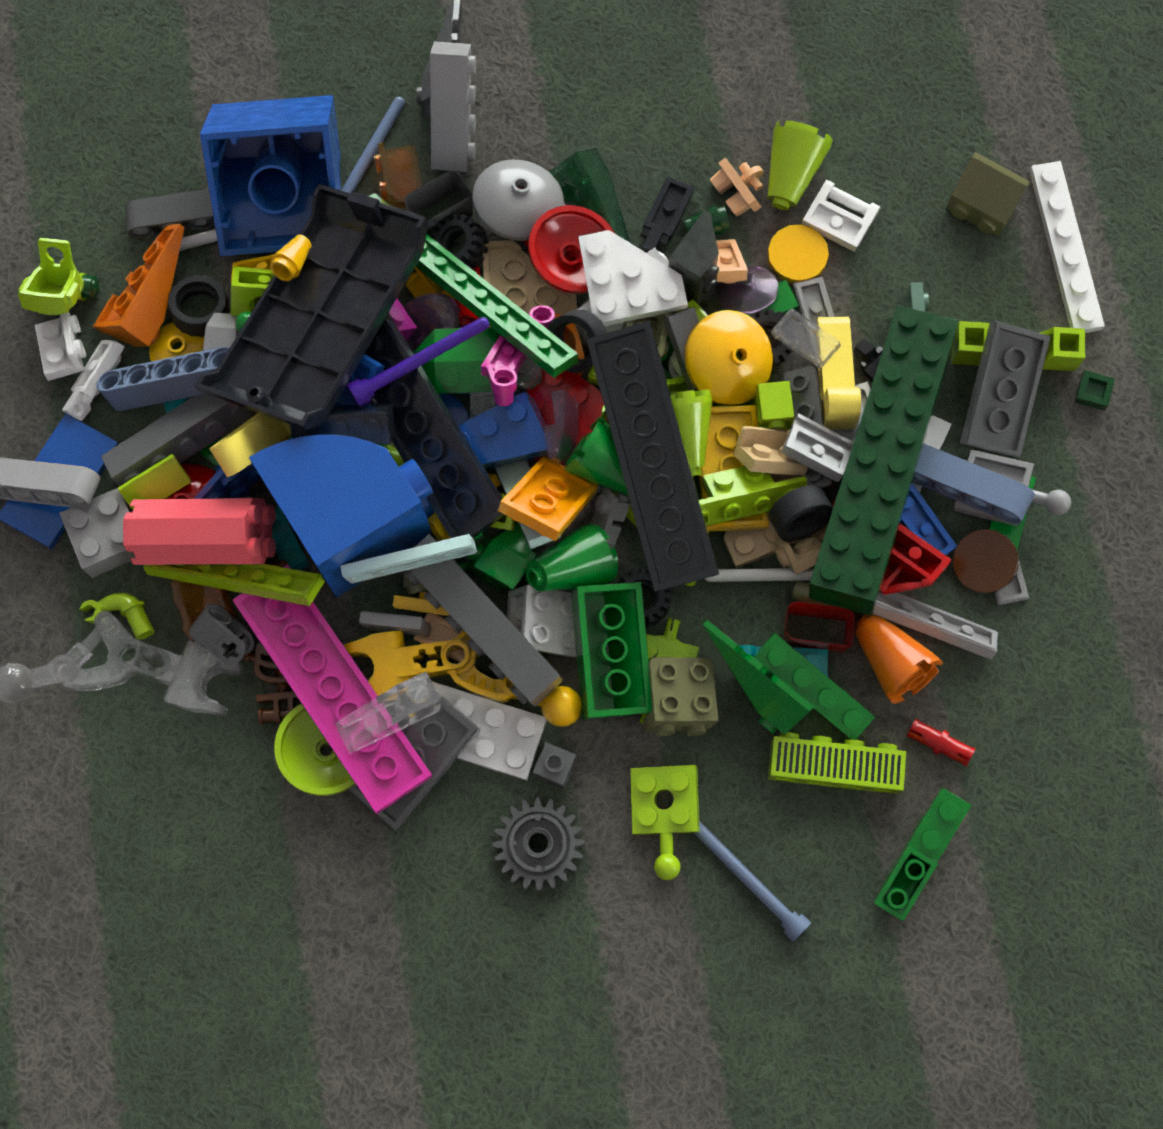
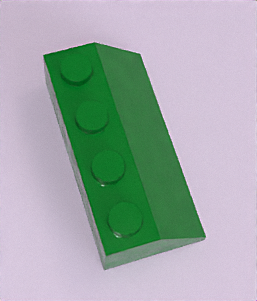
[571,582,652,720]

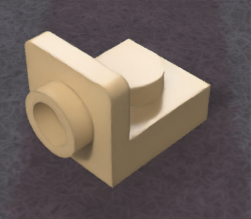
[775,536,822,575]

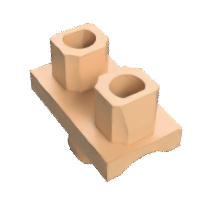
[710,157,764,217]

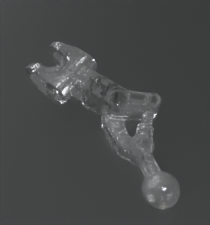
[0,611,244,717]

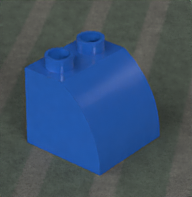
[249,435,435,598]

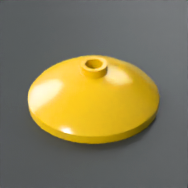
[685,310,773,405]

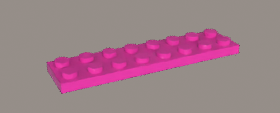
[232,564,432,815]

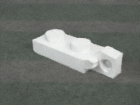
[62,340,125,421]

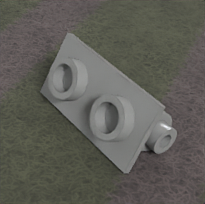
[589,487,631,549]

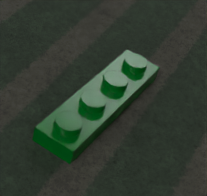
[753,632,875,740]

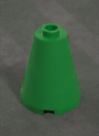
[564,417,629,497]
[526,524,618,592]

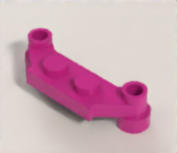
[481,305,555,406]

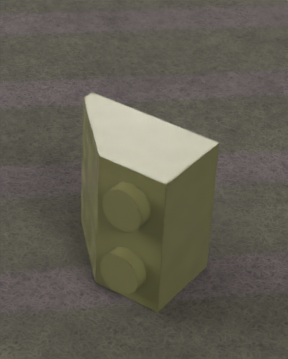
[946,152,1030,237]

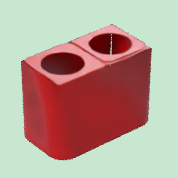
[783,602,855,653]

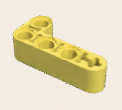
[816,317,861,430]
[209,413,291,477]

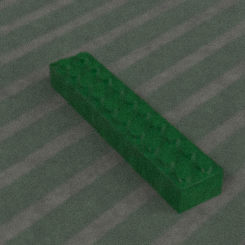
[809,305,959,616]

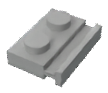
[781,413,854,482]

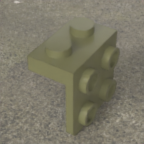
[643,657,719,736]

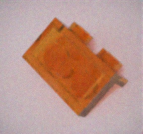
[374,142,423,208]

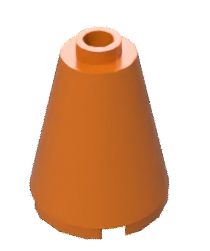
[855,614,943,704]

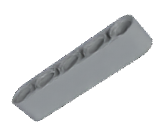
[0,457,101,509]

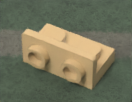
[733,426,808,476]

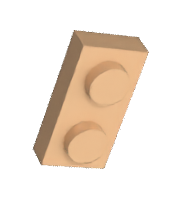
[715,239,748,284]

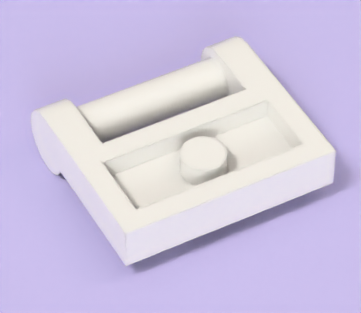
[802,180,880,252]

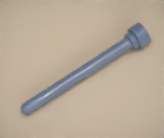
[341,97,405,193]
[694,821,811,942]

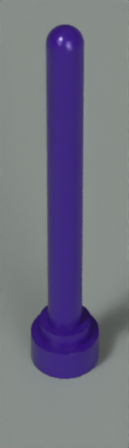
[347,317,489,407]

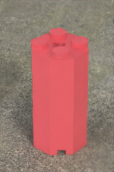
[123,498,276,565]

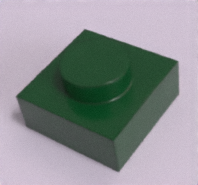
[1074,370,1115,411]

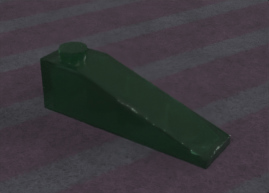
[549,148,631,243]

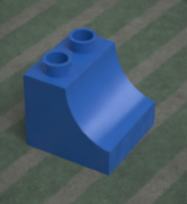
[200,95,341,256]

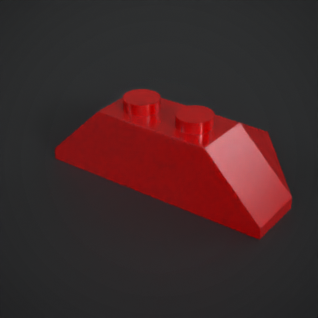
[832,499,952,595]

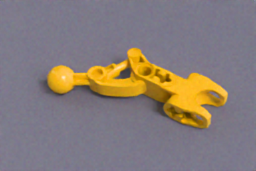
[343,631,582,727]

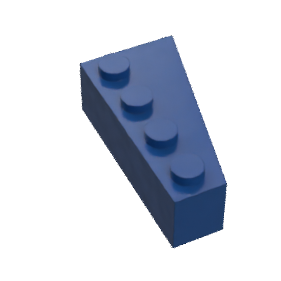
[458,392,559,469]

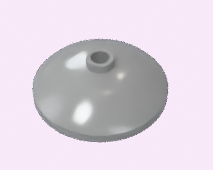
[472,160,564,241]

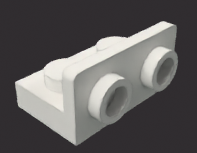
[35,312,86,381]

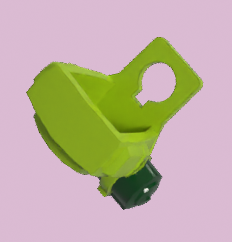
[18,238,100,315]

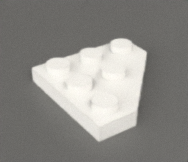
[579,230,688,326]

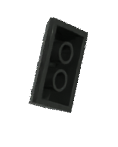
[668,210,719,309]

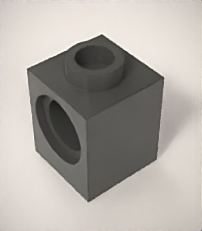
[533,742,577,790]

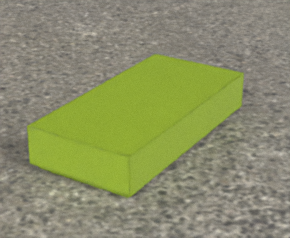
[118,454,191,510]

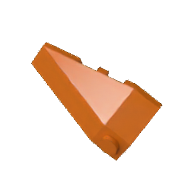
[93,224,185,347]

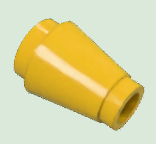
[270,235,312,281]

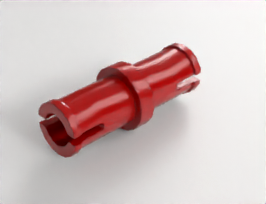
[906,718,976,767]

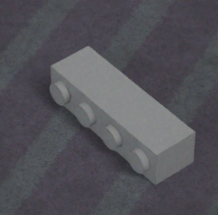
[430,41,477,172]

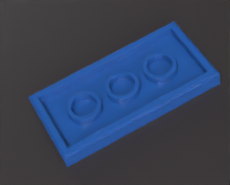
[0,414,119,550]

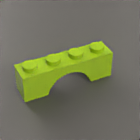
[951,321,1085,372]

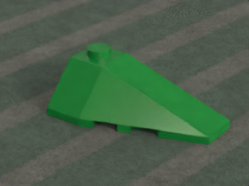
[465,521,536,590]
[701,619,814,735]

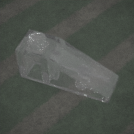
[335,671,441,754]

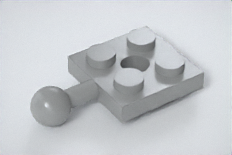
[954,450,1071,526]

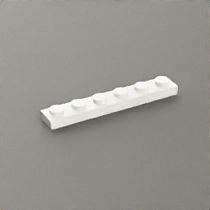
[1029,161,1105,333]

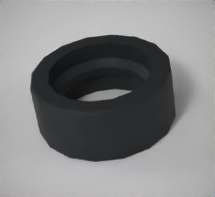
[168,276,229,337]
[547,310,608,373]
[769,485,833,542]

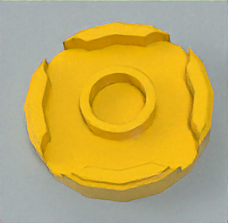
[767,224,829,284]

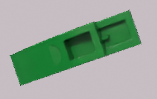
[874,787,972,921]

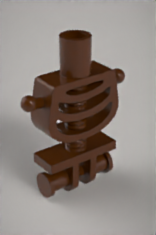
[243,643,300,725]

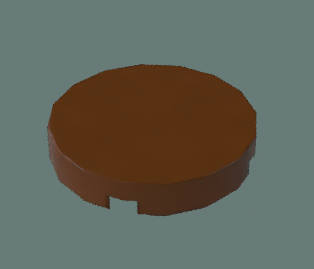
[953,529,1019,593]

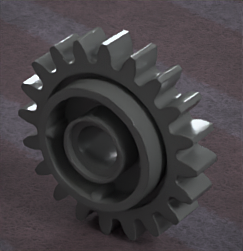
[492,797,585,891]

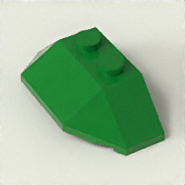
[413,327,531,394]

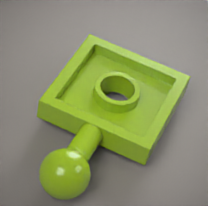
[630,765,700,880]

